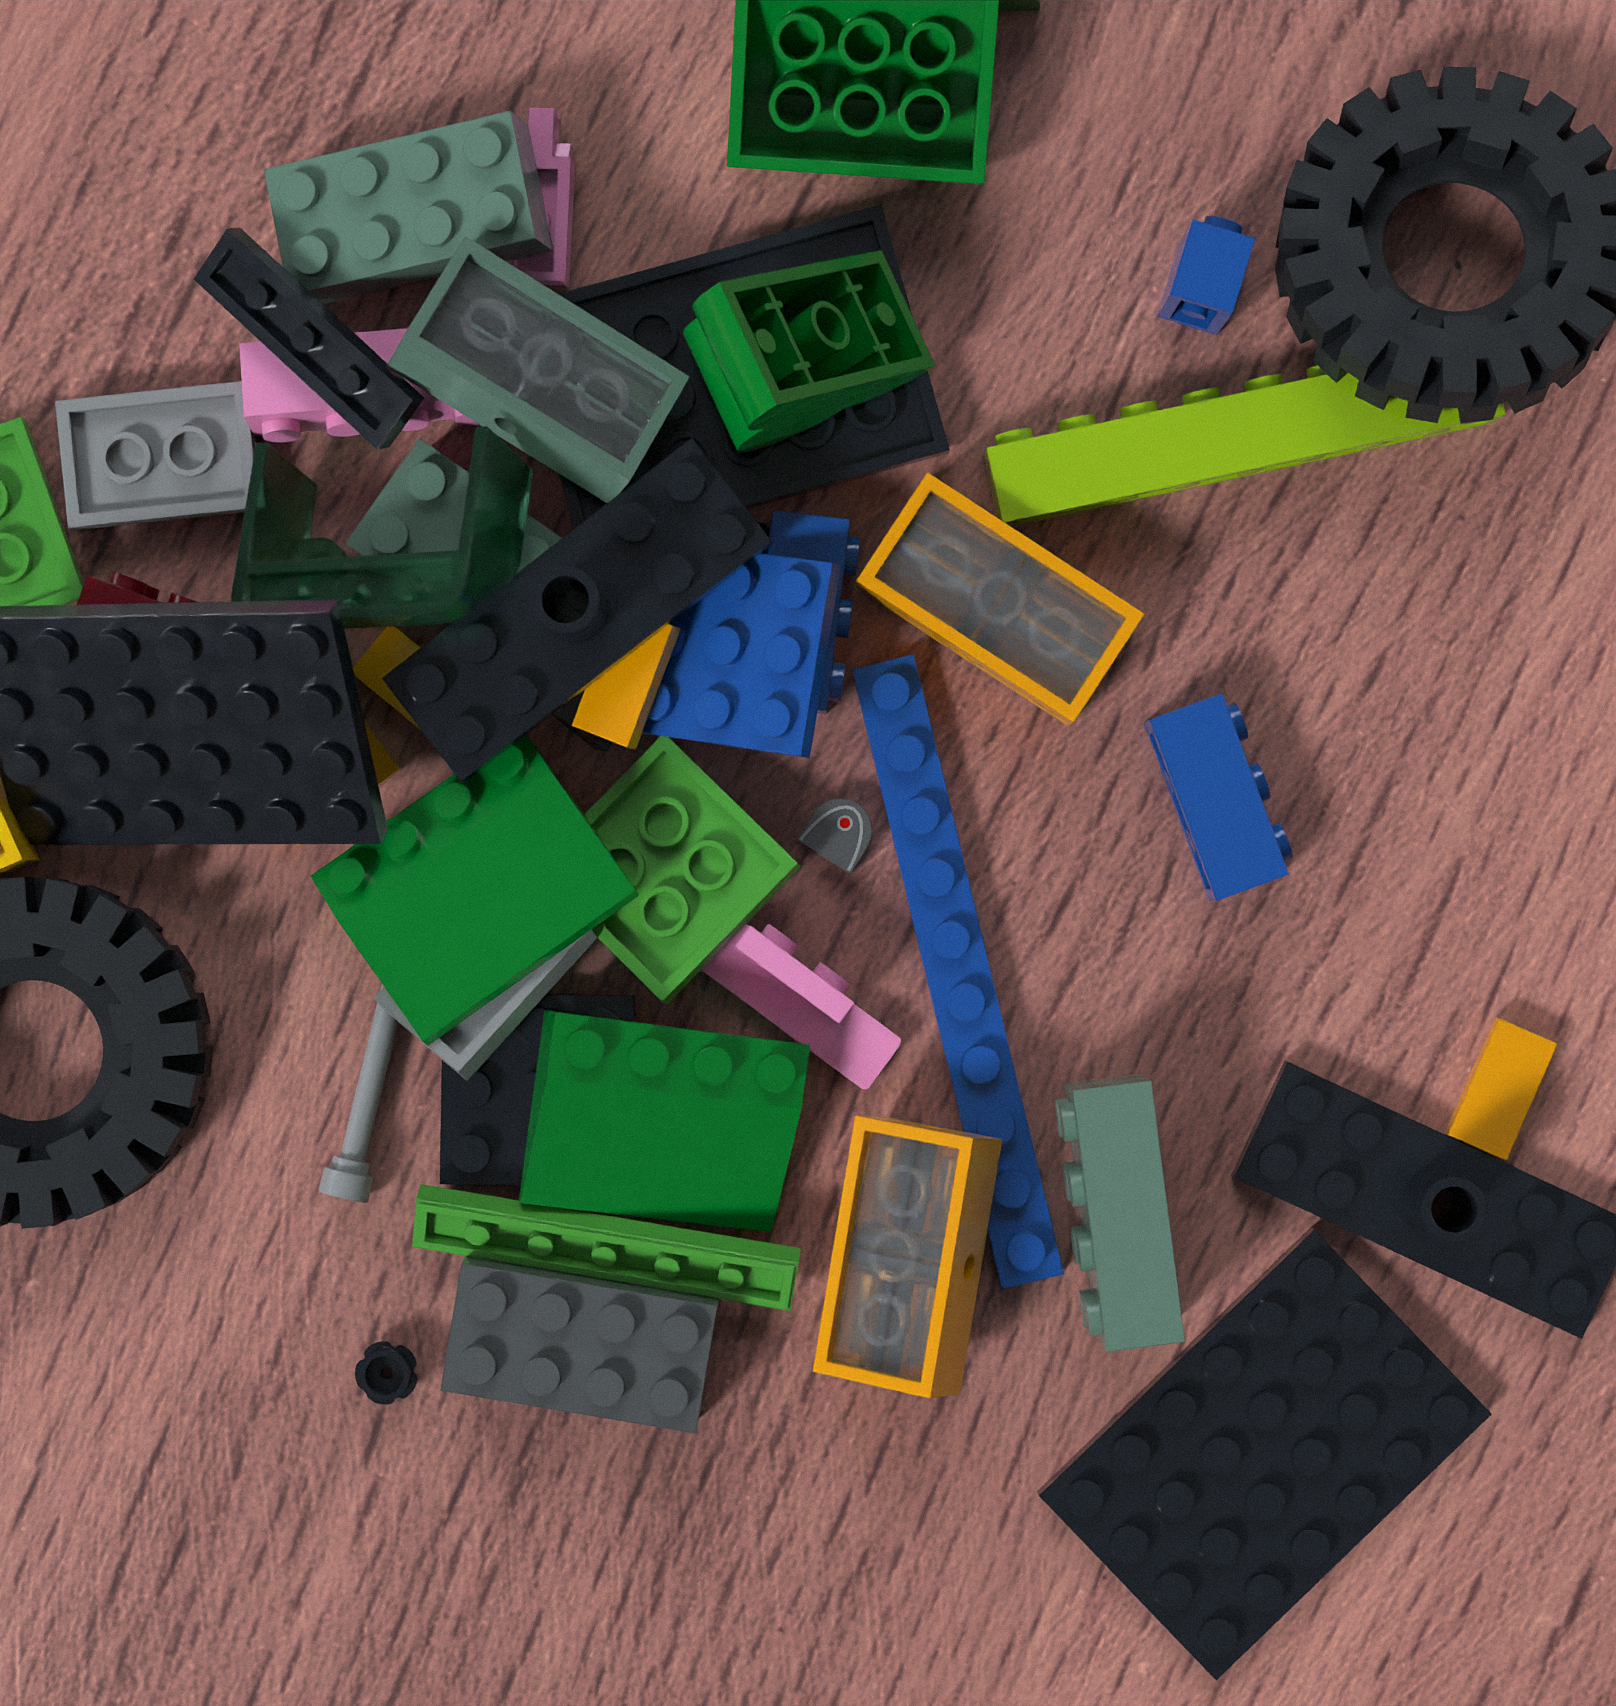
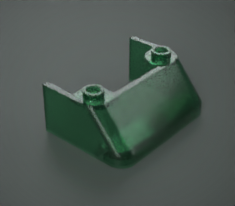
[231,426,533,629]

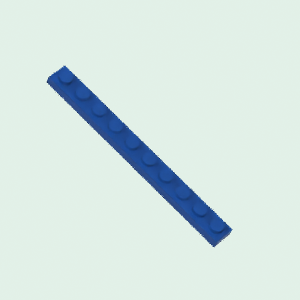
[852,654,1064,1289]

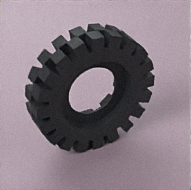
[1275,67,1616,424]
[0,877,213,1229]

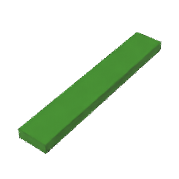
[412,1184,801,1311]

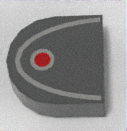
[797,798,872,874]

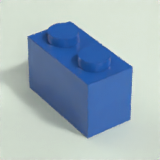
[1157,216,1255,335]

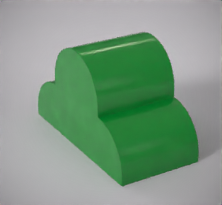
[683,250,935,453]

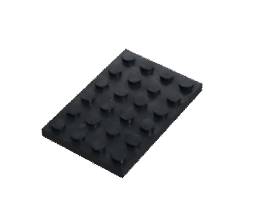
[559,204,950,529]
[0,600,388,845]
[1037,1228,1492,1680]

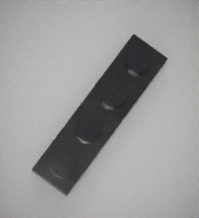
[194,228,424,450]

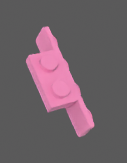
[702,924,901,1089]

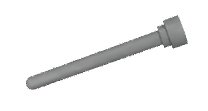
[318,984,399,1203]

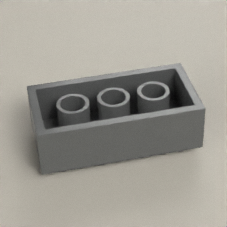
[440,1256,719,1433]

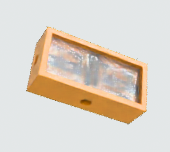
[855,472,1144,726]
[813,1115,1002,1399]

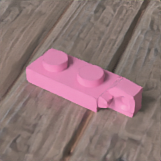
[506,108,575,289]

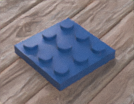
[642,553,841,758]

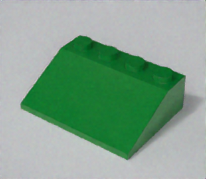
[727,0,999,184]
[310,734,639,1046]
[519,1010,810,1232]

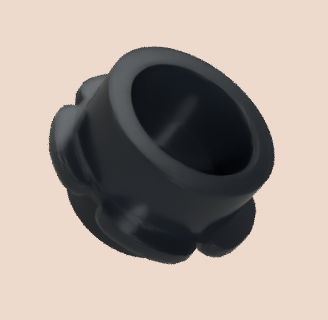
[355,1341,418,1405]

